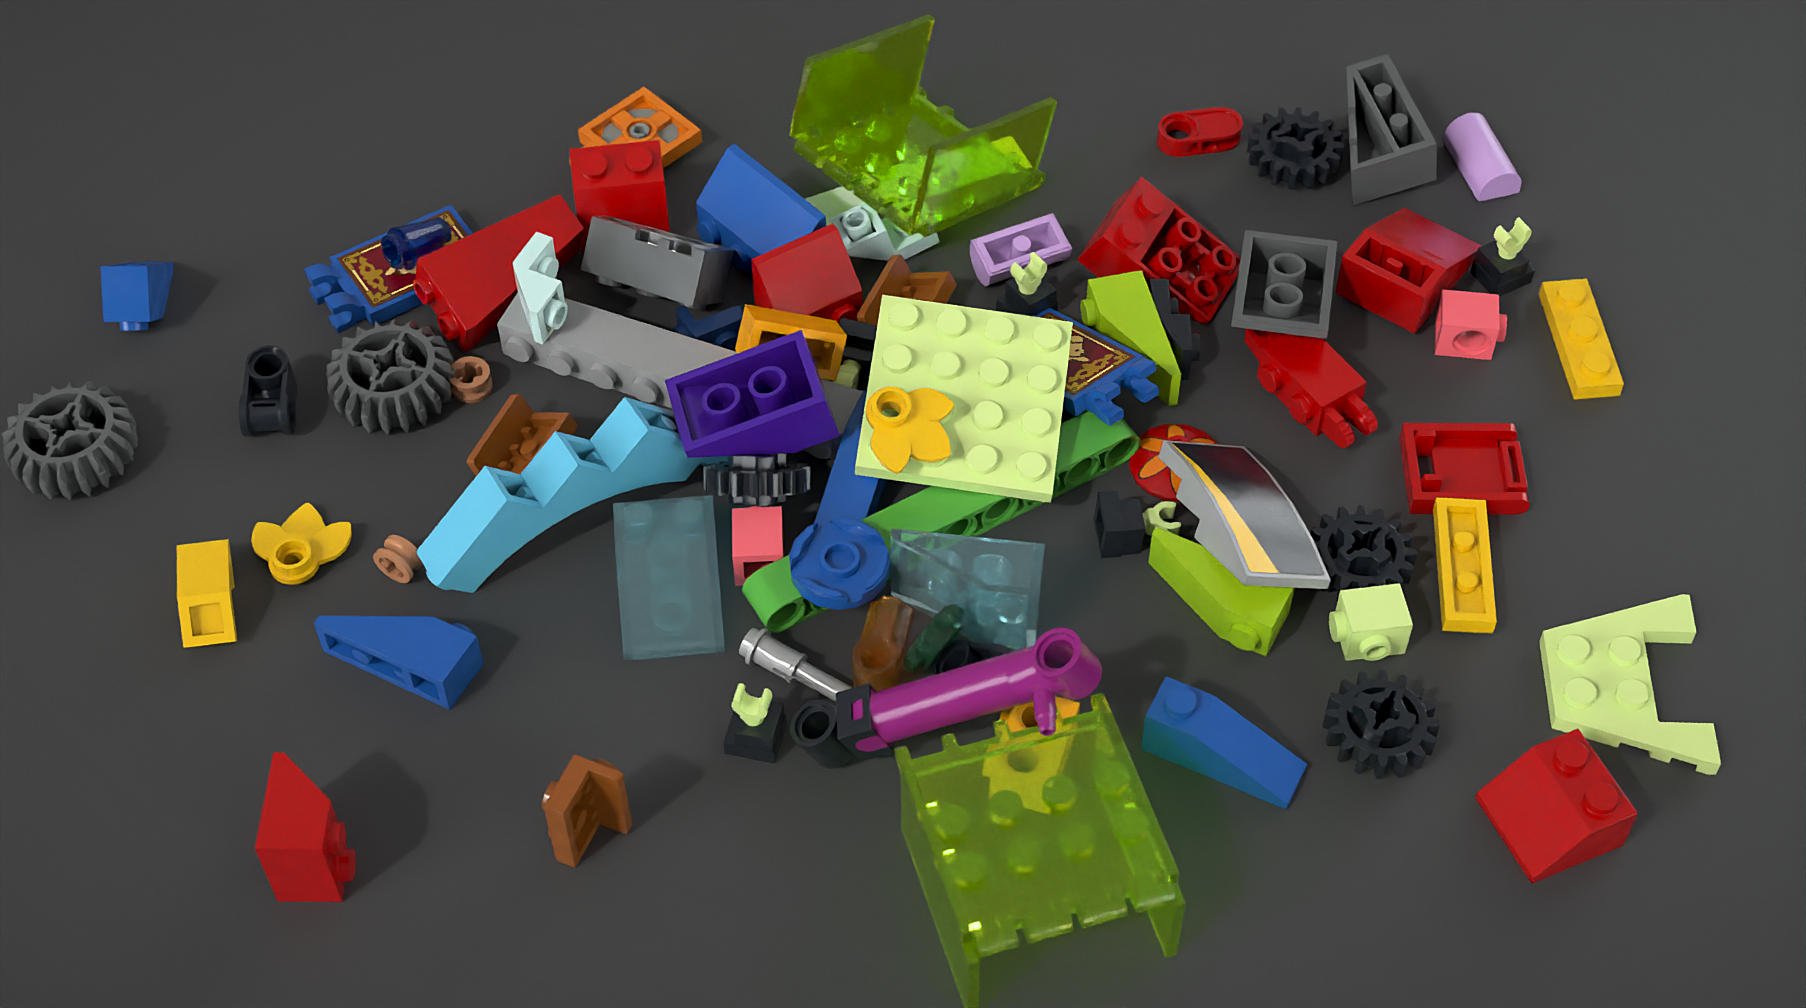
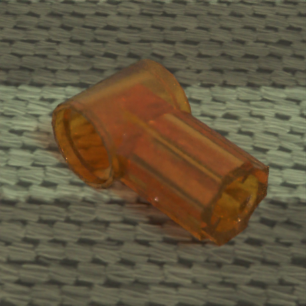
[852,596,914,692]

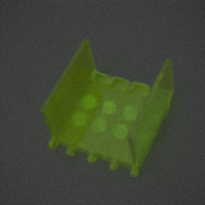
[790,14,1057,237]
[894,693,1186,1008]

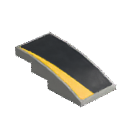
[1158,440,1331,589]

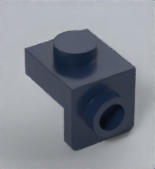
[673,305,743,351]

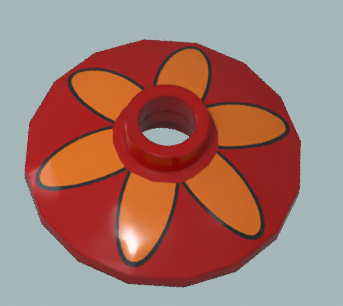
[1129,424,1218,502]

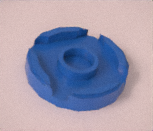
[789,517,890,610]

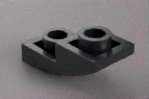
[1149,279,1200,380]

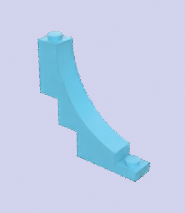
[416,397,728,593]

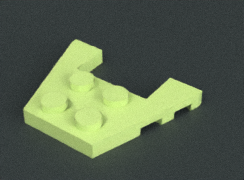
[1539,594,1721,775]

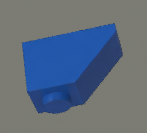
[100,261,174,331]

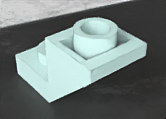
[829,199,940,261]
[512,232,568,344]

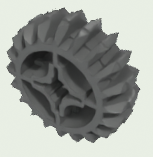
[326,317,456,435]
[2,380,139,501]

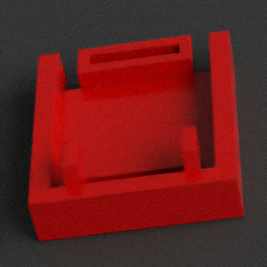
[1399,423,1529,515]

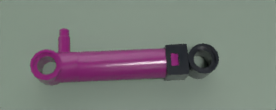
[790,627,1102,769]

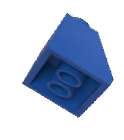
[696,144,826,277]

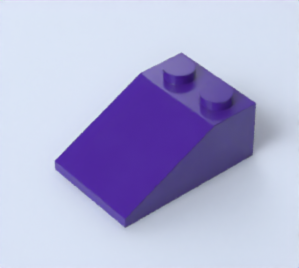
[665,330,840,458]

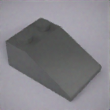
[1231,230,1337,339]

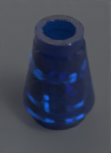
[381,217,452,270]

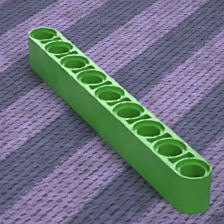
[742,411,1141,633]

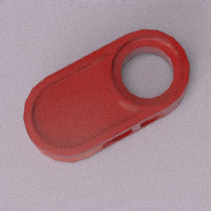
[1157,107,1243,157]

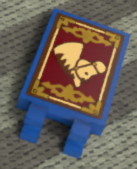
[304,205,473,334]
[1035,308,1159,426]

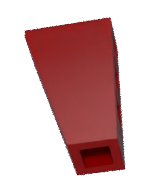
[413,194,584,353]

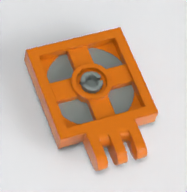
[569,87,702,169]

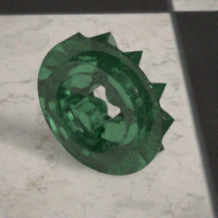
[903,604,965,675]

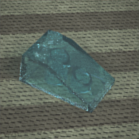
[613,495,725,661]
[890,528,1045,651]

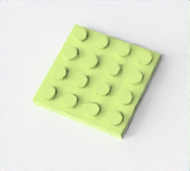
[855,295,1073,503]

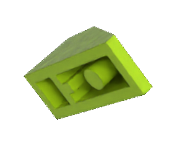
[1080,270,1181,406]
[1148,527,1295,656]

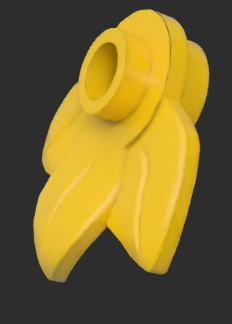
[866,386,954,474]
[251,503,352,585]

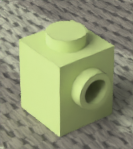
[1329,583,1413,661]

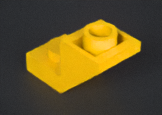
[177,539,237,648]

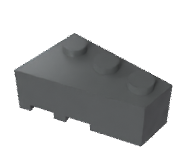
[1346,54,1437,206]
[581,216,734,310]

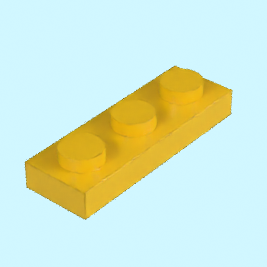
[1539,279,1624,400]
[1433,498,1497,633]

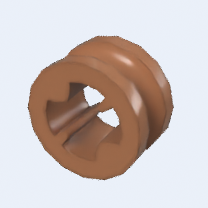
[449,356,493,404]
[373,535,423,584]

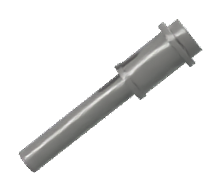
[739,628,852,702]

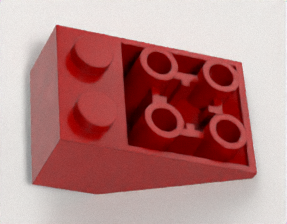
[1077,177,1241,324]
[1335,208,1482,334]

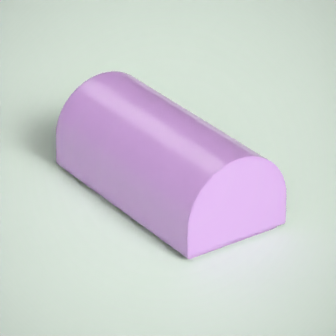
[1443,113,1522,202]
[970,213,1072,286]

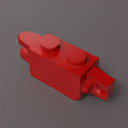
[1244,329,1378,449]

